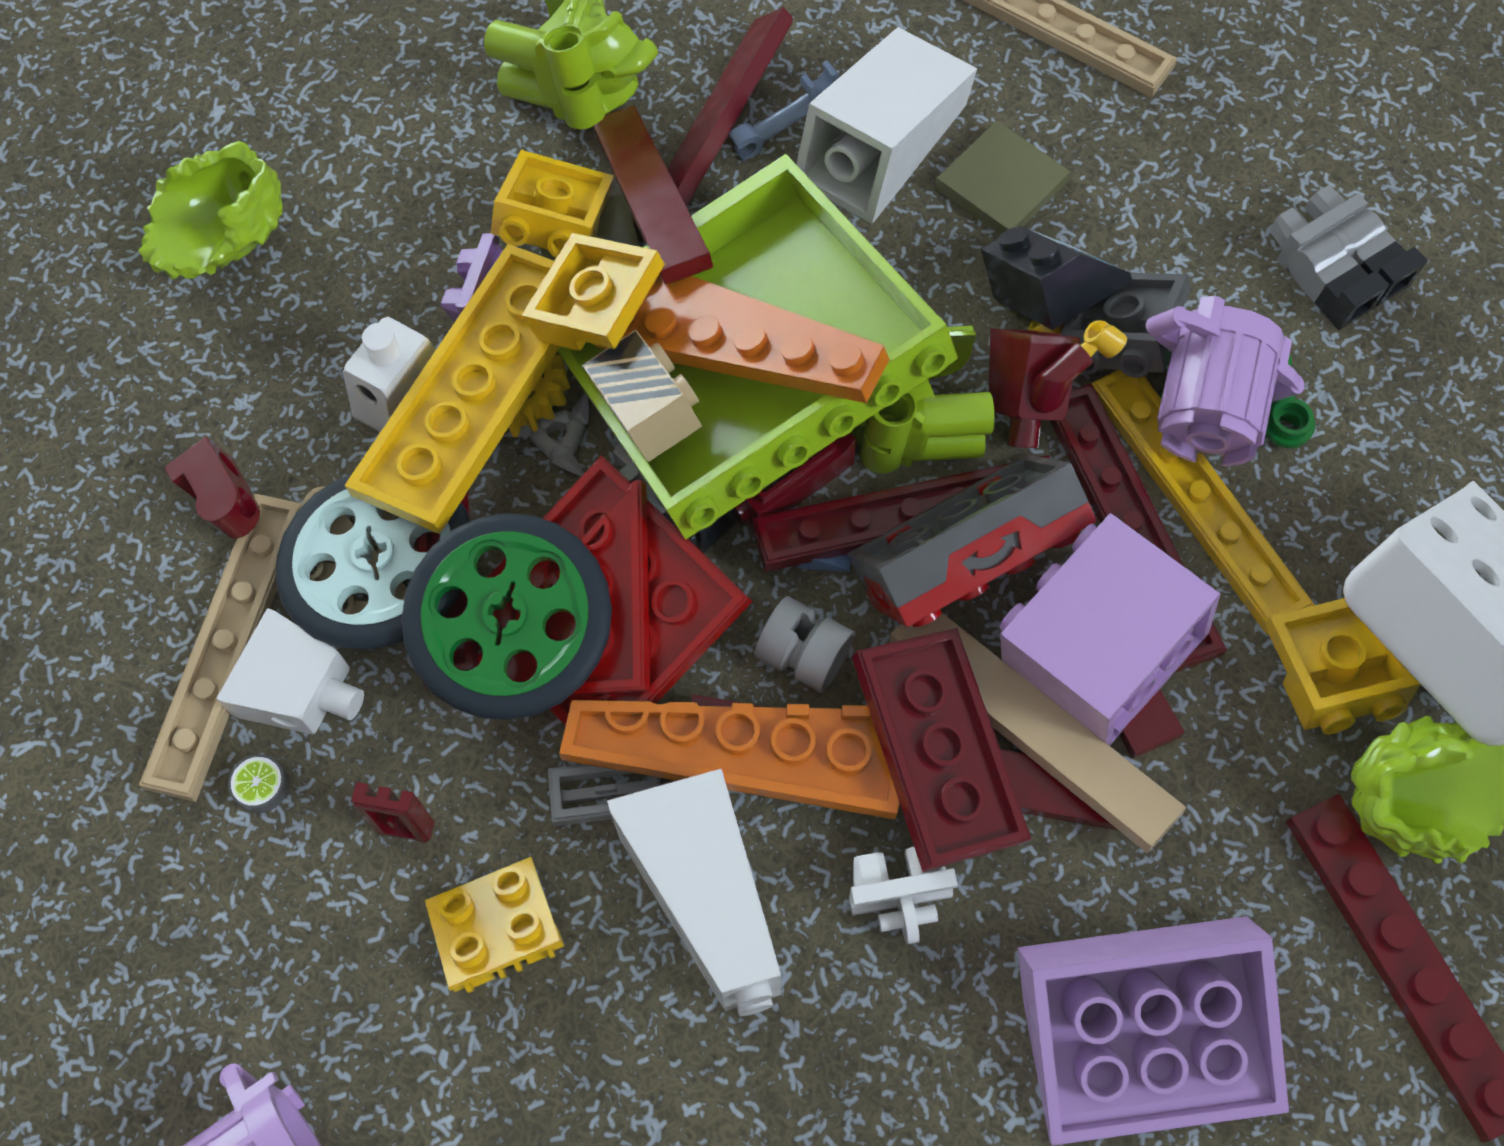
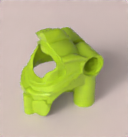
[484,0,658,130]
[851,325,994,474]

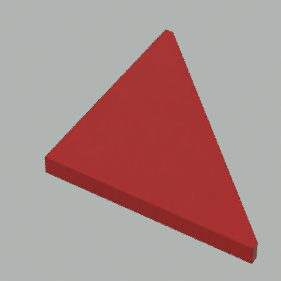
[479,480,650,697]

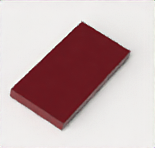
[852,628,1032,873]

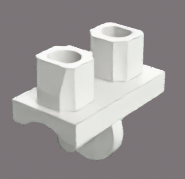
[849,846,958,944]

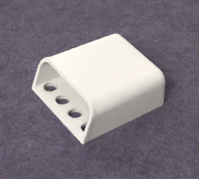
[1343,481,1504,746]

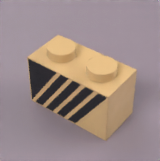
[582,330,702,462]

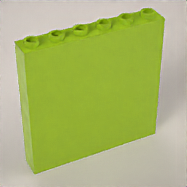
[557,154,958,539]

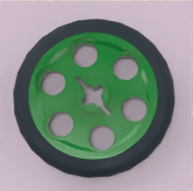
[401,513,612,720]

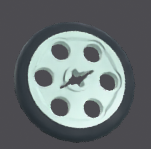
[276,474,471,650]

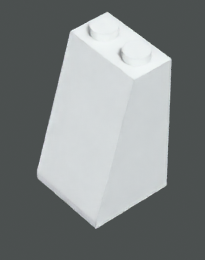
[796,27,977,224]
[607,769,781,1016]

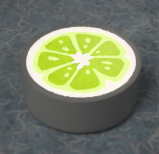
[228,754,289,813]

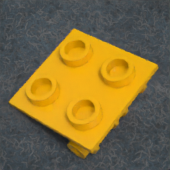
[425,857,564,993]

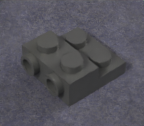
[1060,273,1191,378]

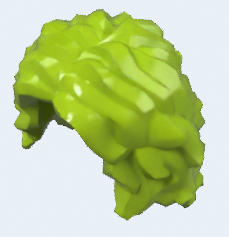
[138,141,283,279]
[1351,716,1504,864]

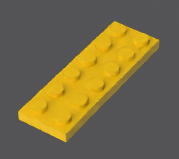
[344,244,560,534]

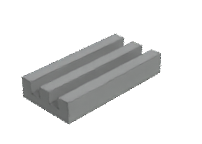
[548,764,662,827]

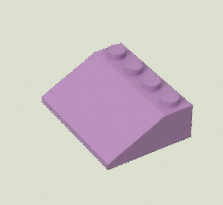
[1017,916,1289,1146]

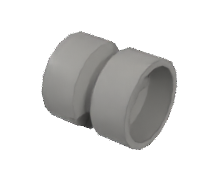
[754,596,855,693]

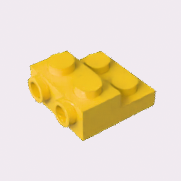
[490,150,614,258]
[521,233,665,351]
[1265,598,1421,735]

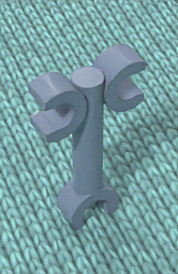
[729,61,840,161]

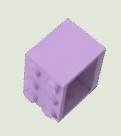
[1000,513,1220,746]

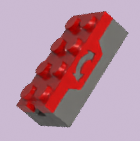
[847,454,1097,627]

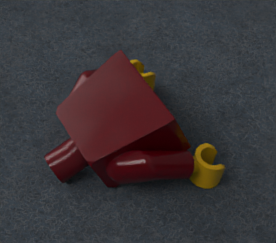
[989,320,1127,448]

